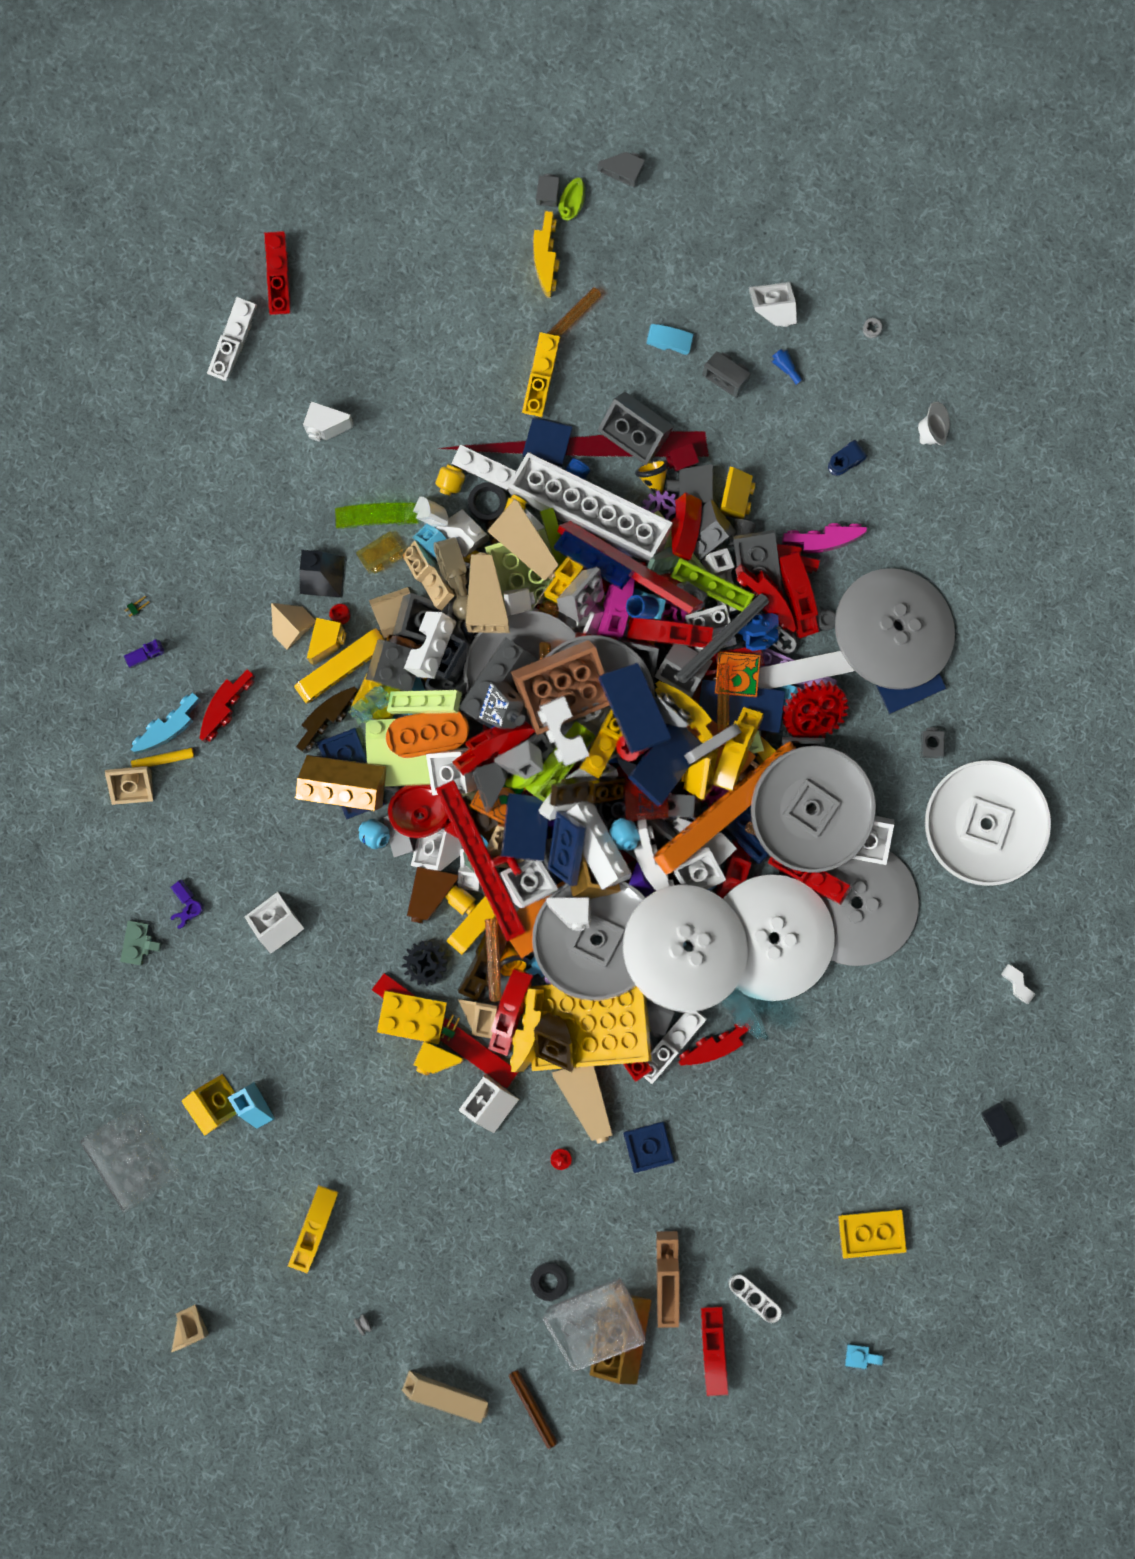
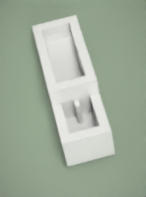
[413,497,449,527]

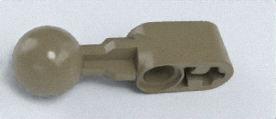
[434,537,468,621]

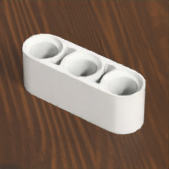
[729,1274,781,1323]

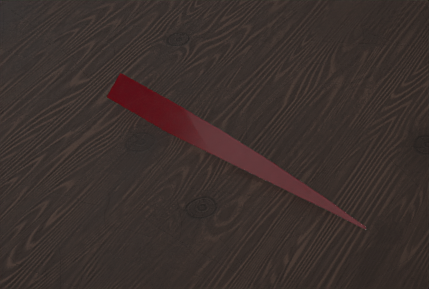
[437,431,709,457]

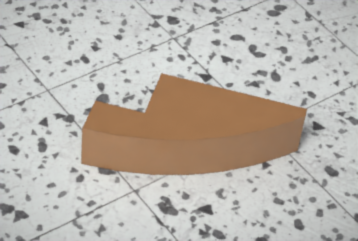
[656,1231,679,1328]

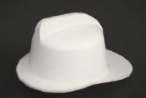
[918,402,950,446]

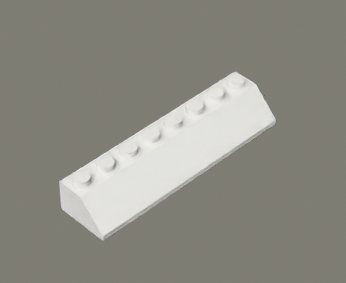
[508,453,673,563]

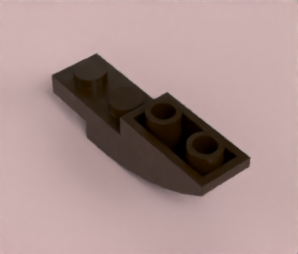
[296,687,359,754]
[549,776,625,807]
[458,915,507,1001]

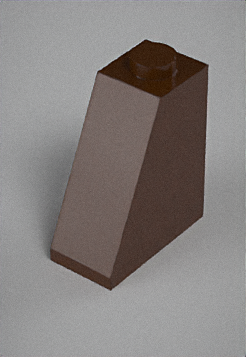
[407,867,458,924]

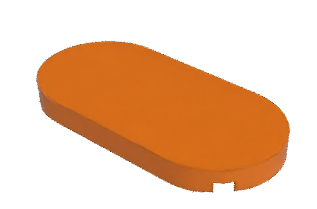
[386,711,469,758]

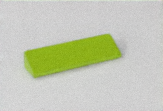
[540,508,567,569]
[671,558,755,612]
[525,721,596,802]

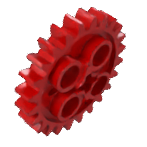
[782,680,849,738]

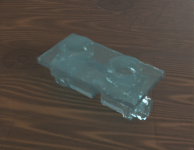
[348,686,390,725]

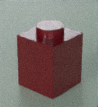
[666,443,699,471]

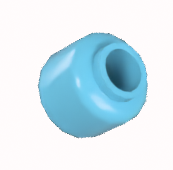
[609,818,640,851]
[359,819,390,849]

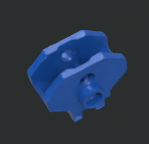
[738,613,779,651]

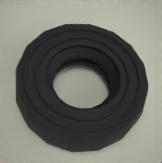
[530,1263,568,1301]

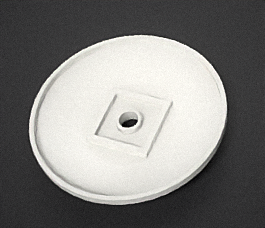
[925,761,1051,886]
[723,875,835,1001]
[623,885,748,1012]

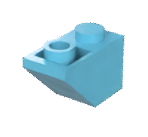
[228,1082,275,1129]

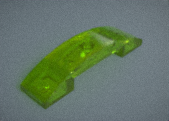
[335,503,418,529]

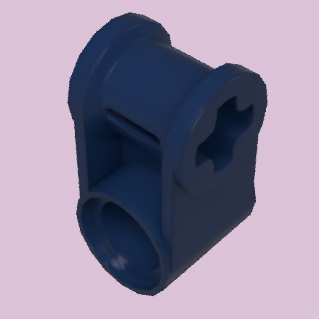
[828,439,868,476]

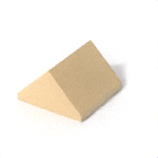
[105,766,153,805]

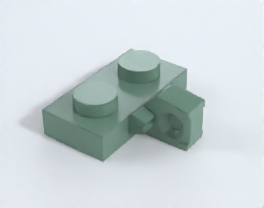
[120,921,162,966]

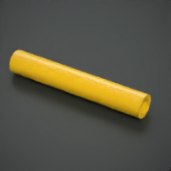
[131,748,194,768]

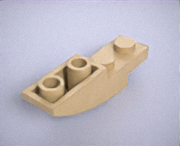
[402,541,455,611]

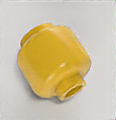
[435,464,465,496]

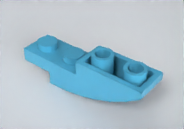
[131,692,201,754]

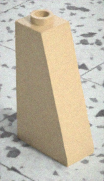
[487,499,558,581]
[466,553,510,633]
[552,1066,612,1143]
[402,1371,489,1423]

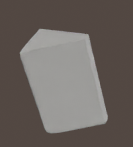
[383,816,414,858]

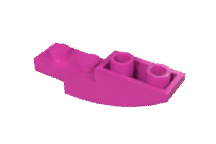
[782,523,867,554]
[596,568,635,641]

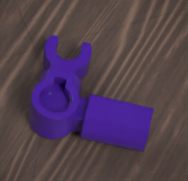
[124,639,165,668]
[170,879,204,929]

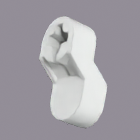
[1001,964,1035,1005]

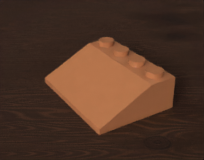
[511,640,610,735]

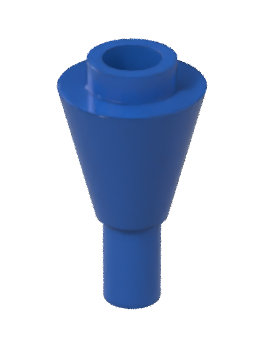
[771,349,802,384]

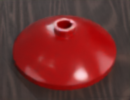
[388,784,449,838]

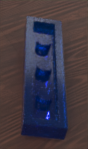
[554,530,633,590]

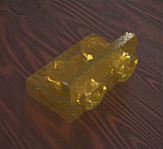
[356,531,404,574]

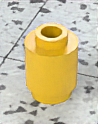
[445,885,477,915]

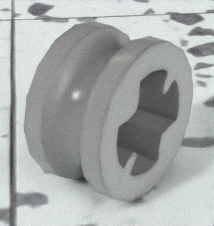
[863,318,882,338]
[354,1314,372,1336]

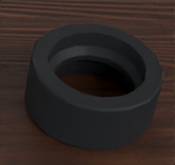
[468,482,507,523]

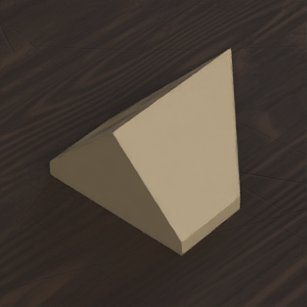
[271,603,316,650]
[458,999,498,1038]
[171,1305,209,1353]

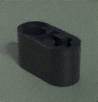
[980,1103,1019,1148]

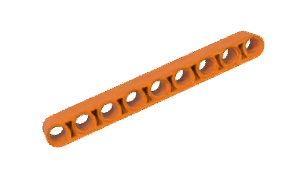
[653,741,796,874]

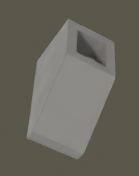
[494,740,543,779]

